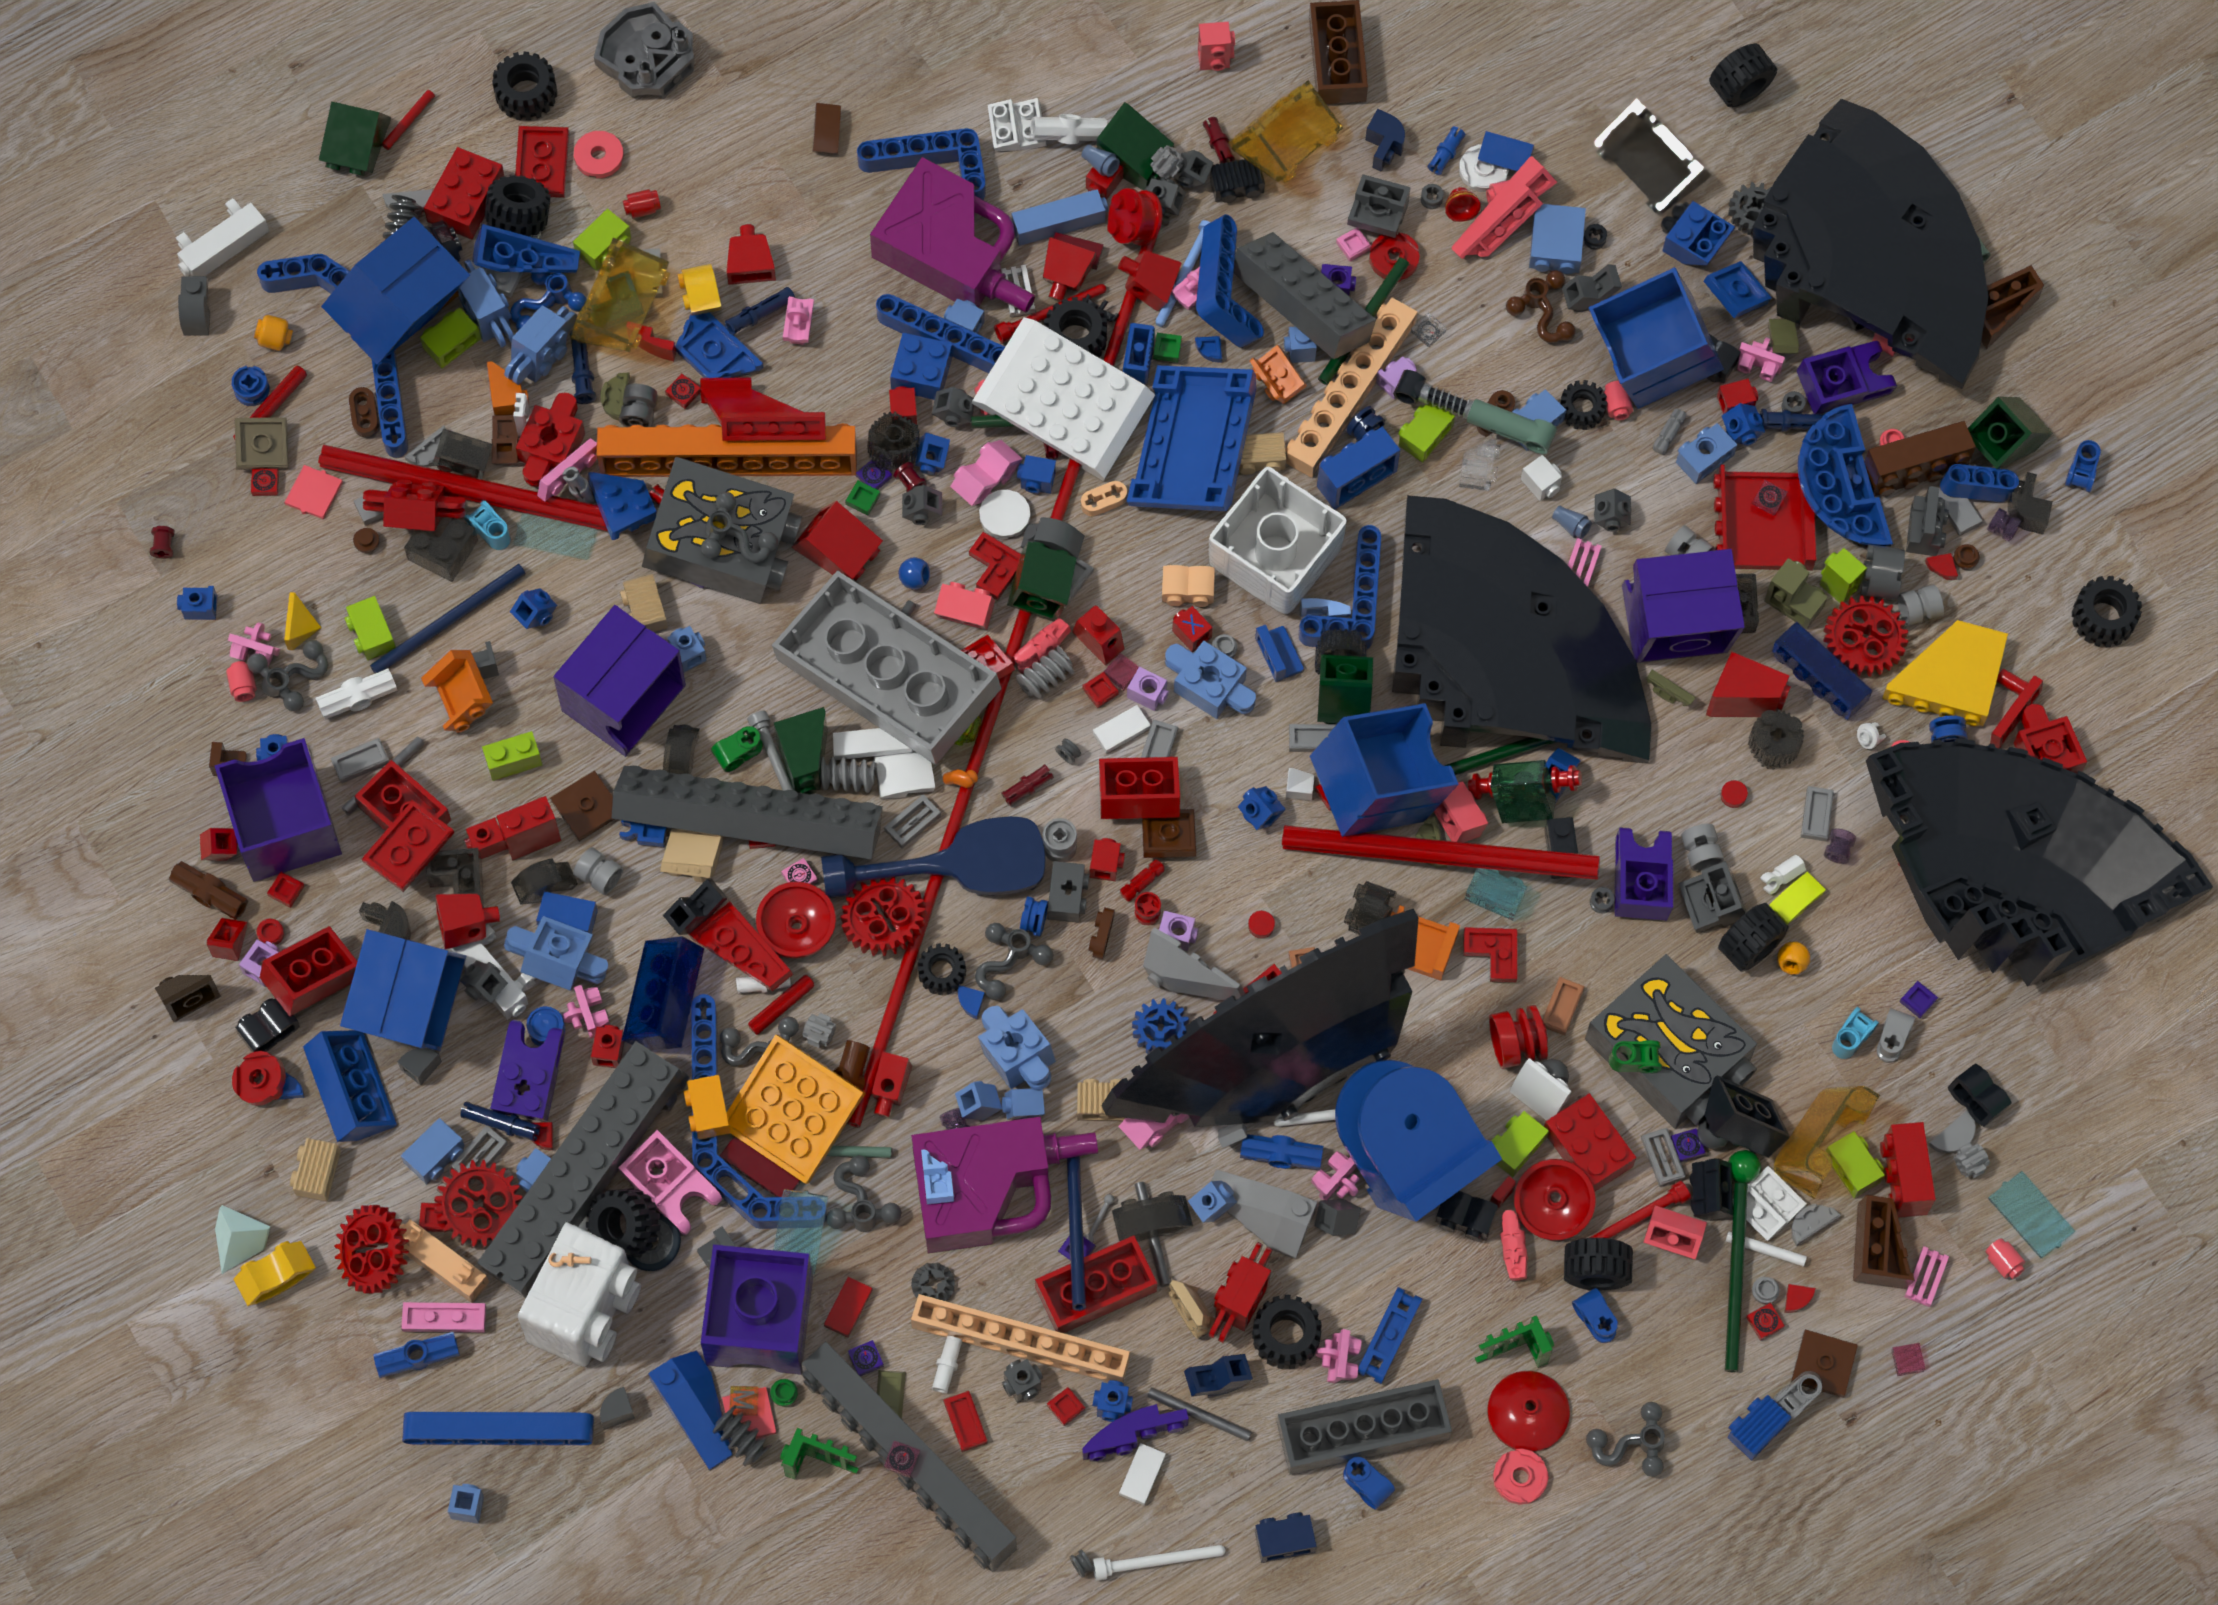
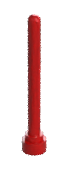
[994,284,1107,344]
[1589,1180,1691,1239]

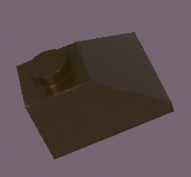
[155,975,221,1022]

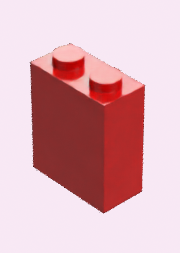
[496,796,561,861]

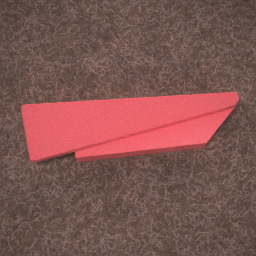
[1451,156,1557,259]

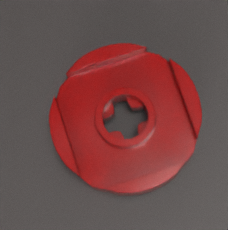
[1369,232,1420,282]
[232,1051,286,1106]

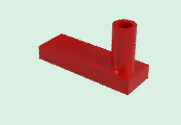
[1990,668,2043,748]

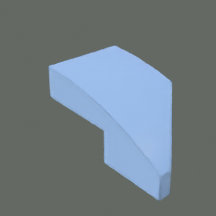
[1300,598,1351,617]
[921,1150,954,1204]

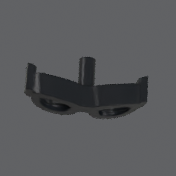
[1661,202,1690,233]
[1086,294,1119,322]

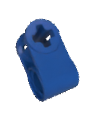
[2065,440,2101,493]
[1572,1288,1618,1343]
[1343,1457,1395,1510]

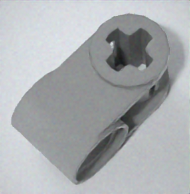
[1876,1008,1916,1063]
[1772,1371,1822,1421]

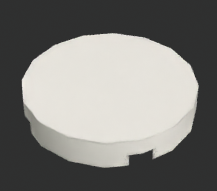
[1459,144,1509,192]
[979,489,1030,540]

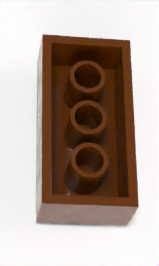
[1309,0,1368,104]
[1864,421,1976,497]

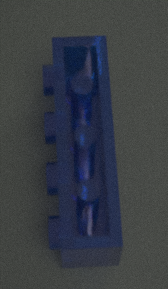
[1772,621,1873,720]

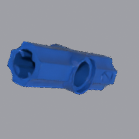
[1240,1134,1324,1170]
[373,1332,460,1378]

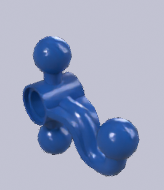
[510,272,587,331]

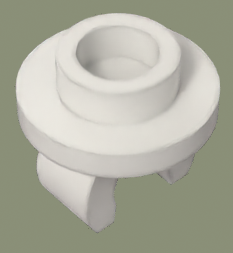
[1857,722,1886,749]

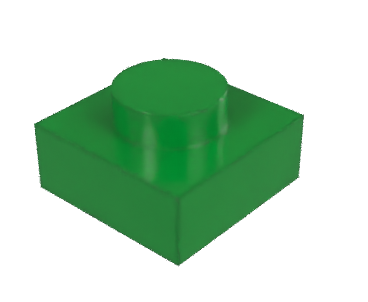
[1153,332,1182,363]
[845,480,881,516]

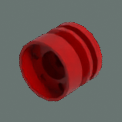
[1489,1005,1548,1069]

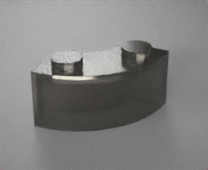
[1112,1191,1193,1242]

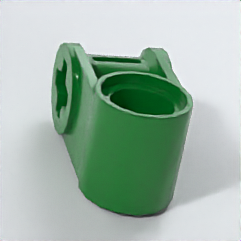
[711,726,763,772]
[1608,1040,1662,1073]

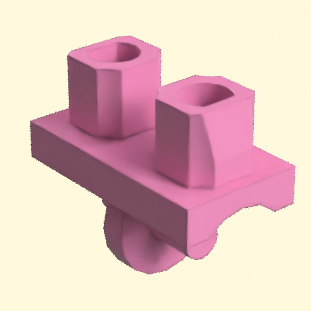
[1171,266,1200,310]
[783,297,814,345]
[1737,337,1785,382]
[228,622,280,666]
[562,985,610,1039]
[1311,1151,1359,1200]
[1315,1329,1361,1384]

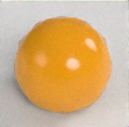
[1777,941,1810,974]

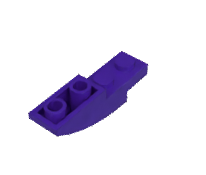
[1082,1404,1189,1462]

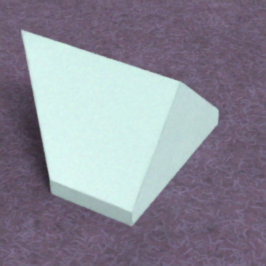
[215,1205,271,1274]

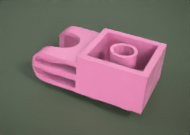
[618,1130,723,1236]

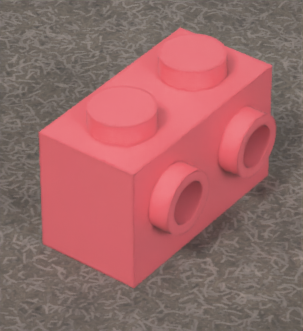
[1198,21,1235,71]
[934,582,995,630]
[1434,781,1488,843]
[1643,1205,1707,1260]

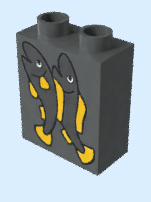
[642,457,802,604]
[1585,954,1757,1129]

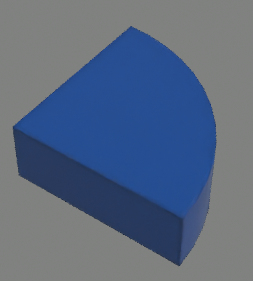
[1195,336,1222,363]
[958,985,985,1019]
[277,1072,304,1100]

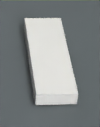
[833,728,913,760]

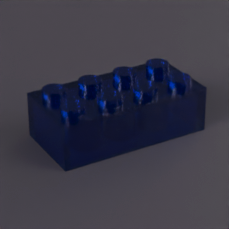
[622,936,705,1051]

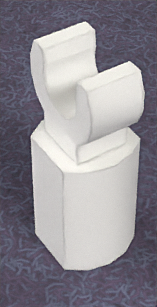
[1760,855,1806,894]

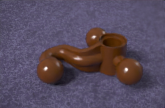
[1506,270,1576,343]

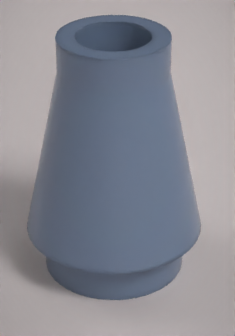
[1081,145,1120,177]
[1552,505,1592,539]

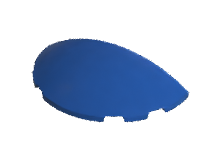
[1798,404,1893,546]

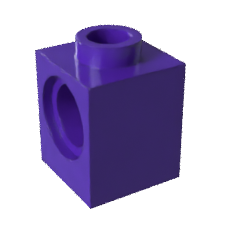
[1321,264,1356,296]

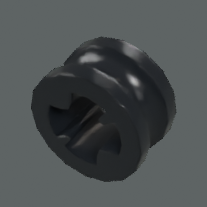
[1584,224,1607,249]

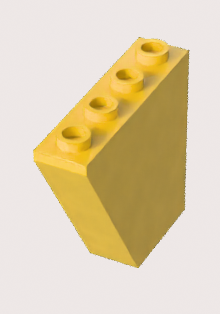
[1882,620,2008,726]

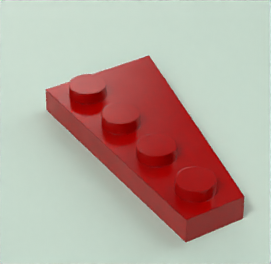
[688,901,793,991]

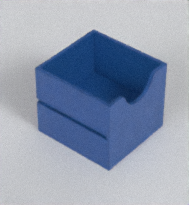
[321,217,470,365]
[1588,267,1724,409]
[1310,703,1459,837]
[340,929,467,1051]

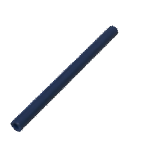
[370,563,526,674]
[1067,1156,1086,1311]

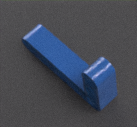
[857,128,986,200]
[1196,214,1264,348]
[1298,525,1381,651]

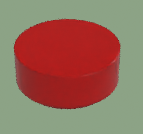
[1720,780,1748,808]
[1248,910,1275,938]
[256,918,284,946]

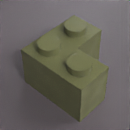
[1764,558,1828,630]

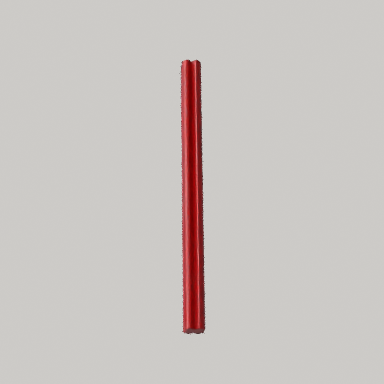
[318,444,608,531]
[1282,825,1600,880]

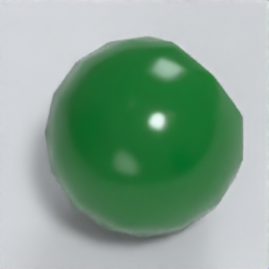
[1728,1150,1761,1183]

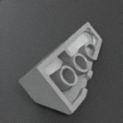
[1143,928,1245,1000]
[1211,1169,1317,1259]

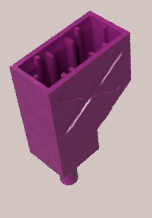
[870,157,1035,313]
[911,1117,1098,1254]

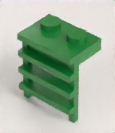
[1475,1315,1554,1368]
[780,1428,859,1480]

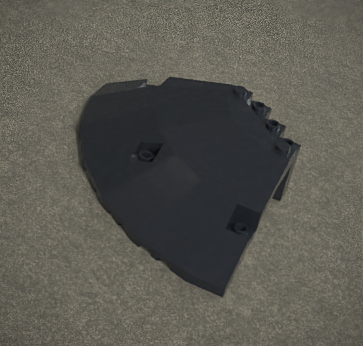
[1752,99,1988,389]
[1392,495,1652,763]
[1866,738,2213,987]
[1101,908,1419,1127]

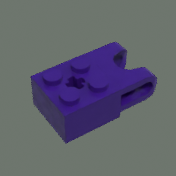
[1796,341,1897,414]
[1615,827,1673,921]
[490,1020,565,1122]

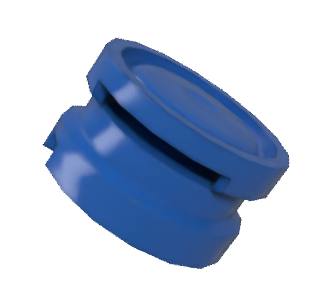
[231,366,270,406]
[1929,716,1968,743]
[1020,896,1049,937]
[526,1006,566,1046]

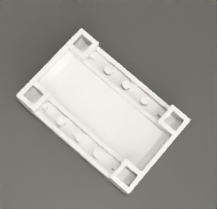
[972,317,1155,481]

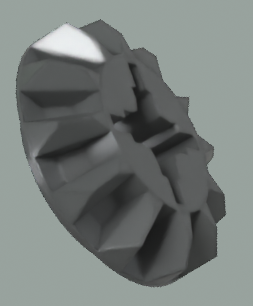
[911,1262,955,1301]

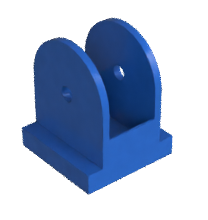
[1335,1060,1502,1222]

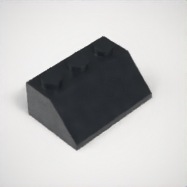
[1705,1075,1790,1158]

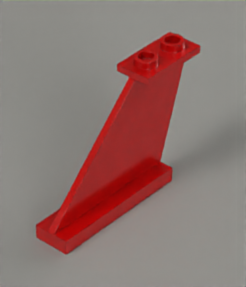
[700,378,826,441]

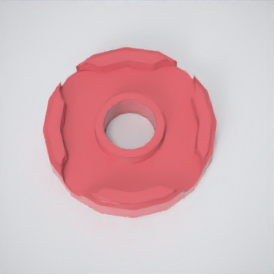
[574,131,624,178]
[1493,1449,1549,1505]

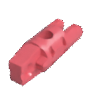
[1014,618,1071,674]
[1500,1210,1528,1281]

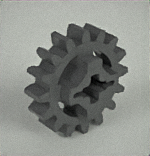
[1728,182,1771,235]

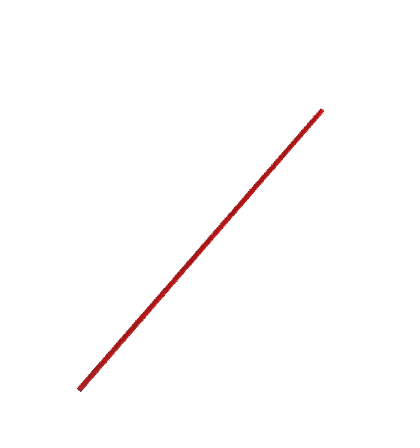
[848,233,1159,1128]

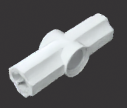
[1030,114,1107,144]
[316,669,397,720]

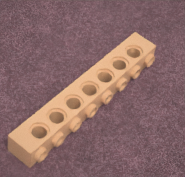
[1285,297,1418,478]
[911,1294,1130,1383]

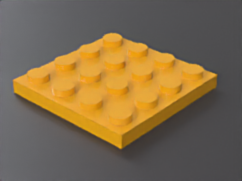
[727,1034,866,1184]

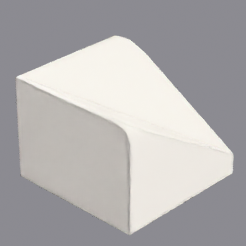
[1286,768,1314,801]

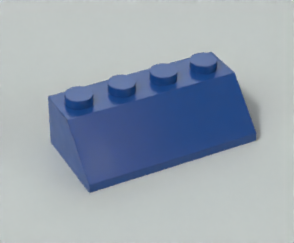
[303,1030,397,1142]

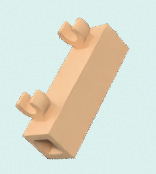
[399,1219,489,1303]

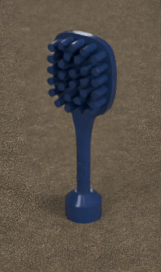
[821,816,1045,898]

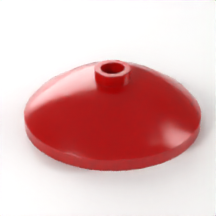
[756,882,836,958]
[1514,1159,1596,1240]
[1487,1371,1570,1452]

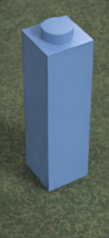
[1011,189,1108,246]

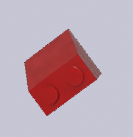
[791,500,883,581]
[1706,651,1791,717]

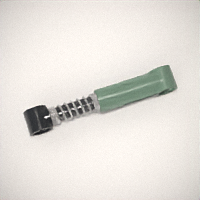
[1393,370,1557,454]

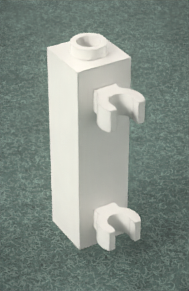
[176,198,269,276]
[448,924,536,1020]

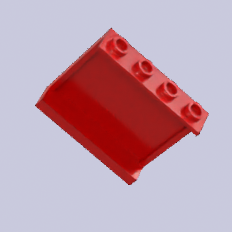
[1713,465,1816,571]

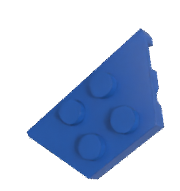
[675,312,764,378]
[588,472,657,540]

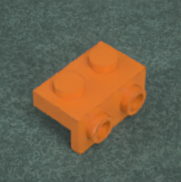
[1249,345,1307,404]

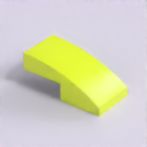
[1769,871,1826,925]

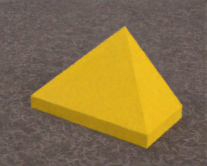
[284,592,321,650]

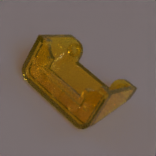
[1228,80,1343,183]
[570,238,671,352]
[1774,1086,1880,1199]

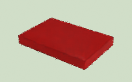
[515,126,569,198]
[362,800,454,892]

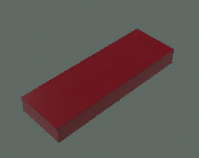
[719,1136,801,1197]

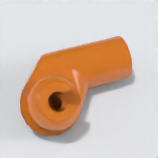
[943,769,978,788]

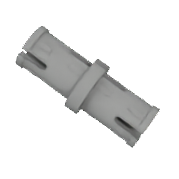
[563,467,595,504]

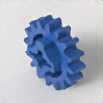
[1132,998,1189,1054]

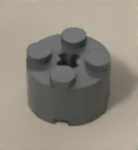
[1861,544,1905,600]

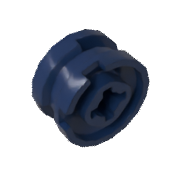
[1346,406,1386,442]

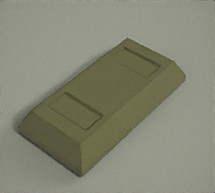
[877,1370,906,1419]

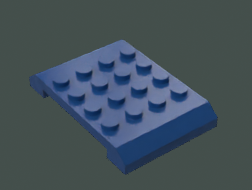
[1127,365,1256,511]

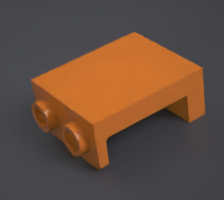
[421,650,493,733]
[1391,905,1460,981]

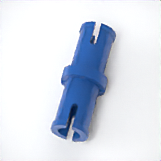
[1427,126,1465,175]

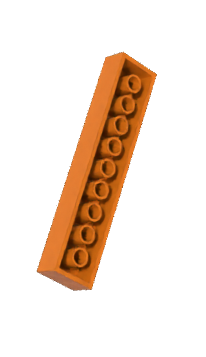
[597,423,857,477]

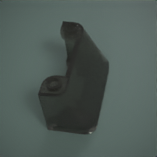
[1594,99,1712,213]

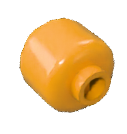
[254,315,293,351]

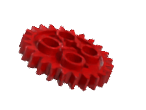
[1823,595,1908,677]
[840,877,927,956]
[434,1160,523,1248]
[334,1205,409,1294]

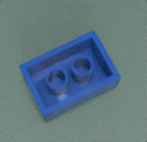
[1317,426,1400,510]

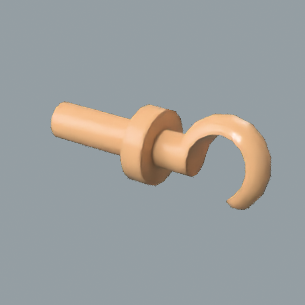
[549,1253,591,1267]

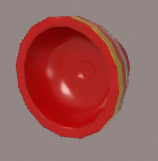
[1445,187,1481,222]

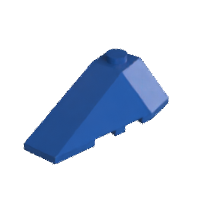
[472,224,580,273]
[648,1350,733,1471]

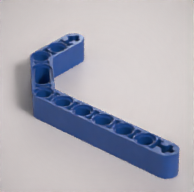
[257,254,408,458]
[691,994,827,1229]

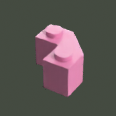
[950,440,1023,506]
[1118,1114,1189,1150]

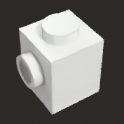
[1521,455,1562,501]

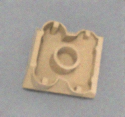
[660,828,723,883]
[1168,1280,1216,1339]

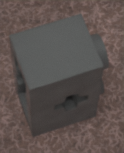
[1047,861,1089,923]

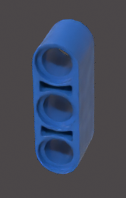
[1940,464,2019,502]

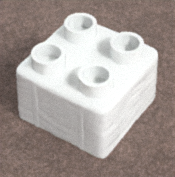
[1208,467,1347,614]
[518,1222,641,1367]

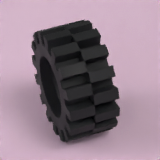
[1560,380,1607,430]
[918,943,966,995]

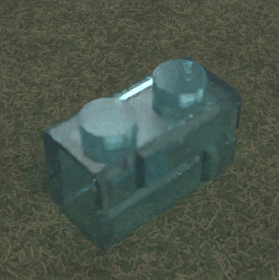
[1465,868,1527,921]

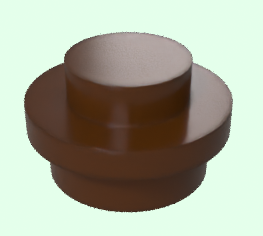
[353,528,379,553]
[1953,544,1980,569]

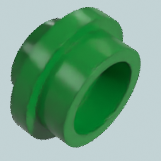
[770,1379,798,1407]

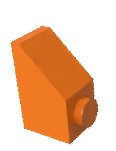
[487,361,529,415]

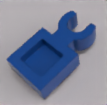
[619,820,667,847]

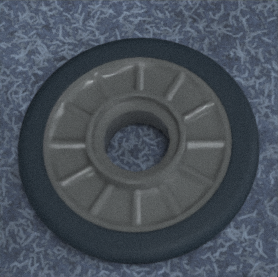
[627,1213,681,1271]

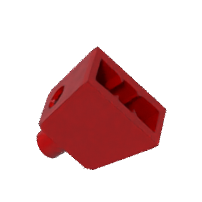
[727,224,776,285]
[1043,237,1097,301]
[1118,251,1182,311]
[1072,605,1125,666]
[436,894,500,949]
[872,1052,912,1118]

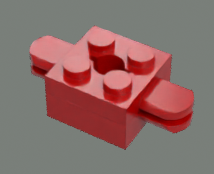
[516,392,585,487]
[363,479,466,531]
[2013,704,2087,773]
[1208,1242,1273,1343]

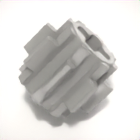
[1150,145,1184,179]
[802,1013,836,1048]
[1954,1143,1990,1178]

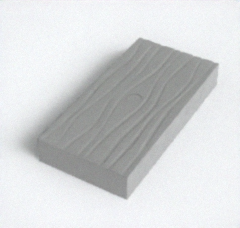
[772,570,1001,765]

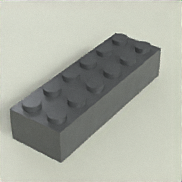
[1233,232,1376,359]
[1277,1379,1452,1475]

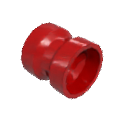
[1134,892,1161,926]

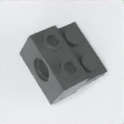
[1347,174,1411,238]
[1906,486,1949,556]
[1678,861,1747,933]

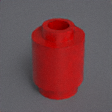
[623,189,661,219]

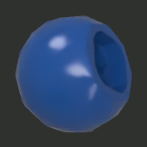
[898,557,930,590]

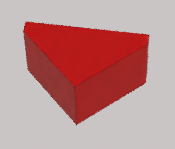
[207,918,247,961]

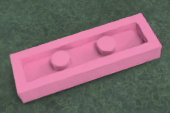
[537,438,597,501]
[401,1302,486,1333]

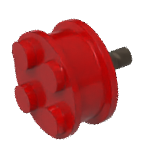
[1107,188,1170,246]

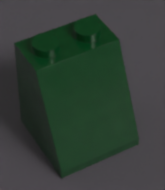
[319,101,391,176]
[1097,102,1174,190]
[1968,396,2053,469]
[1007,541,1077,621]
[1317,655,1373,724]
[774,707,828,795]

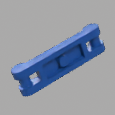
[1358,1287,1423,1384]

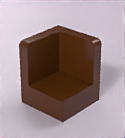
[209,742,247,776]

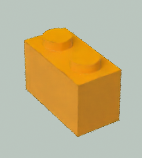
[684,1075,730,1140]

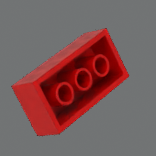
[1035,1235,1157,1333]

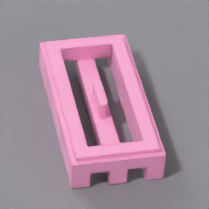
[1568,538,1602,587]
[1904,1246,1949,1307]

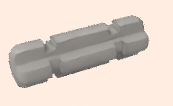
[1653,408,1686,454]

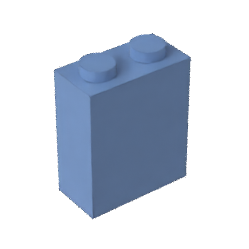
[1529,204,1586,274]

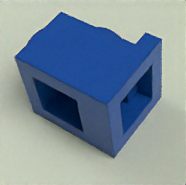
[914,433,950,475]
[177,586,218,620]

